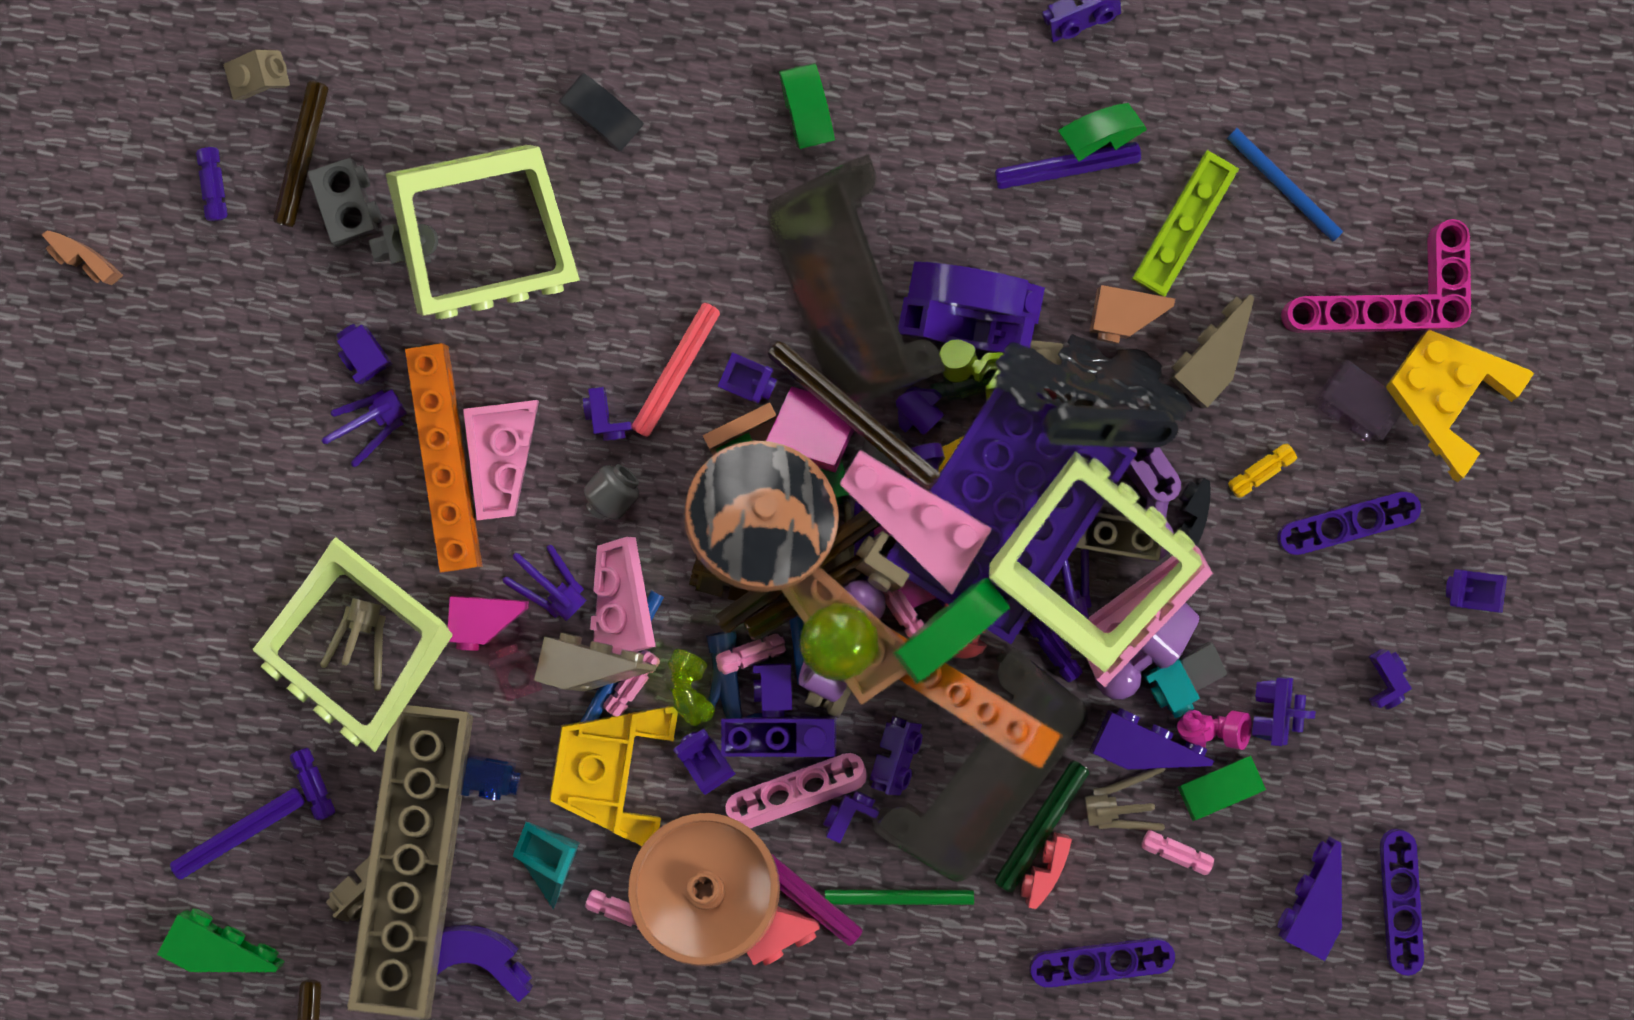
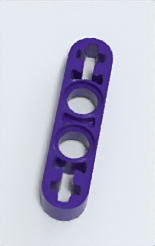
[1277,492,1421,555]
[1380,829,1424,976]
[1030,938,1175,988]

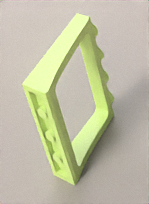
[386,145,580,319]
[990,452,1202,672]
[252,537,453,752]

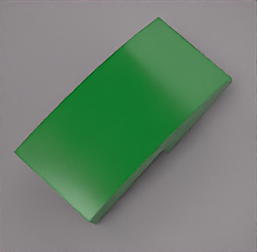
[779,63,835,149]
[1058,103,1147,162]
[1177,756,1266,821]

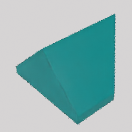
[513,822,580,910]

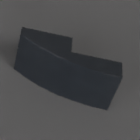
[559,73,644,152]
[1176,478,1211,546]

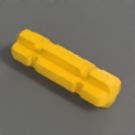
[1228,444,1297,498]

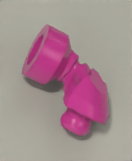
[1177,710,1252,750]

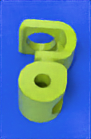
[940,339,1004,401]

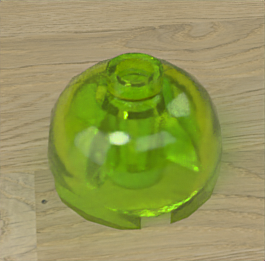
[800,603,878,680]

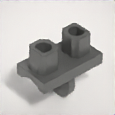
[369,224,438,265]

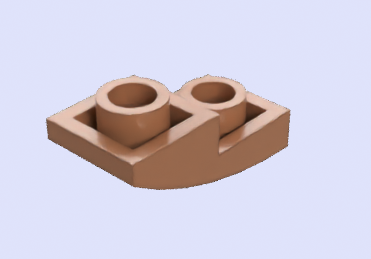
[42,230,123,285]

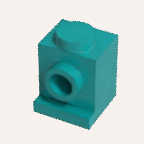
[1142,659,1200,718]

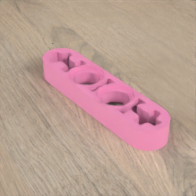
[725,753,867,829]

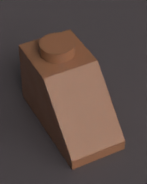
[1089,285,1175,344]

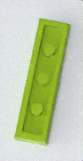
[1131,150,1239,297]

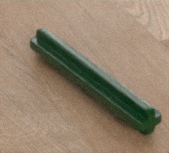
[994,760,1089,893]

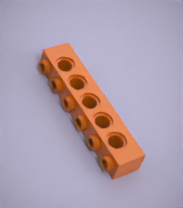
[405,343,483,573]
[887,626,1061,768]

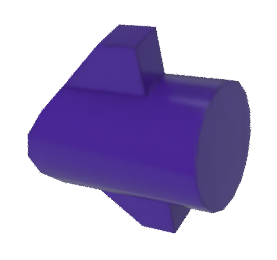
[896,387,945,436]

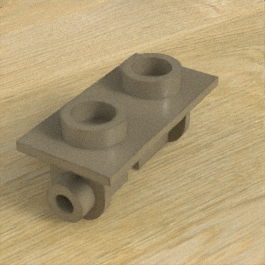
[326,856,370,922]

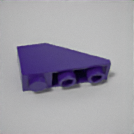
[1089,708,1214,770]
[721,716,836,757]
[1278,836,1342,961]

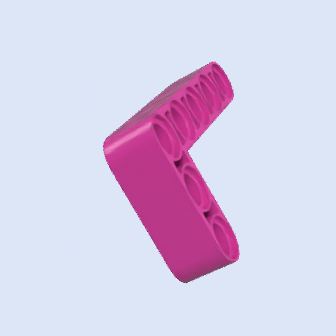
[1281,219,1471,333]

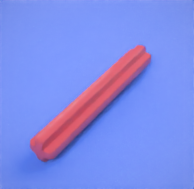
[632,303,720,437]

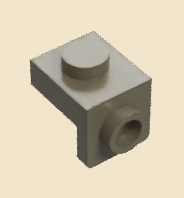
[223,50,290,100]
[855,531,910,593]

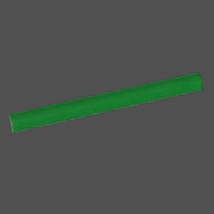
[825,890,974,905]

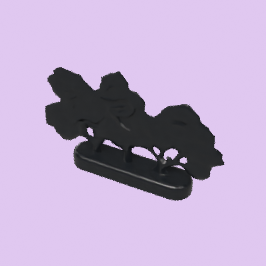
[994,334,1193,448]

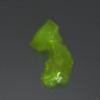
[667,649,715,726]

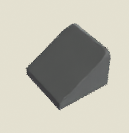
[1179,642,1227,691]

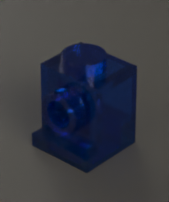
[461,755,521,800]

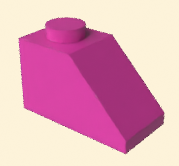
[448,596,529,651]

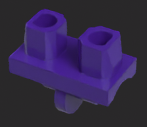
[1252,677,1316,746]

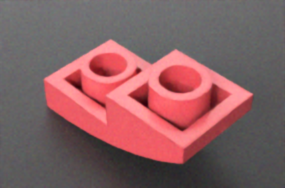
[1021,833,1072,909]

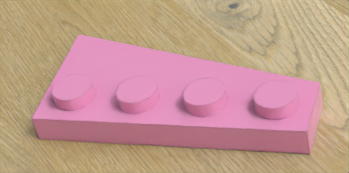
[840,450,992,594]
[1087,545,1213,687]

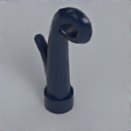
[706,630,762,718]

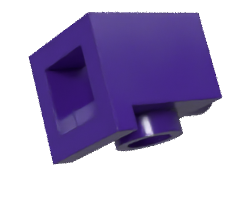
[336,324,393,385]
[753,663,792,718]

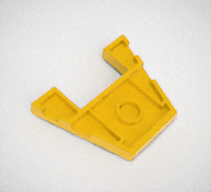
[1386,329,1534,482]
[549,706,679,846]

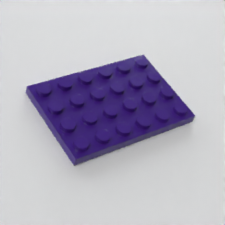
[885,386,1137,644]

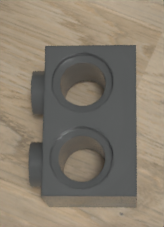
[308,158,382,247]

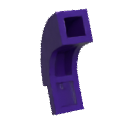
[908,261,1045,324]
[897,297,1035,354]
[437,925,533,1003]

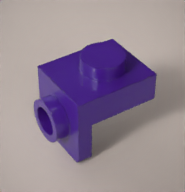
[717,352,777,405]
[583,387,633,441]
[1446,569,1507,613]
[1368,649,1412,710]
[673,729,736,795]
[823,791,879,843]

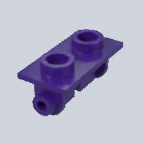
[1042,0,1121,42]
[870,716,923,795]

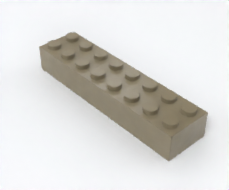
[347,705,473,1019]

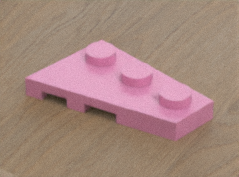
[463,400,539,520]
[590,537,656,655]

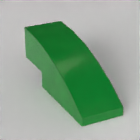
[893,577,1010,684]

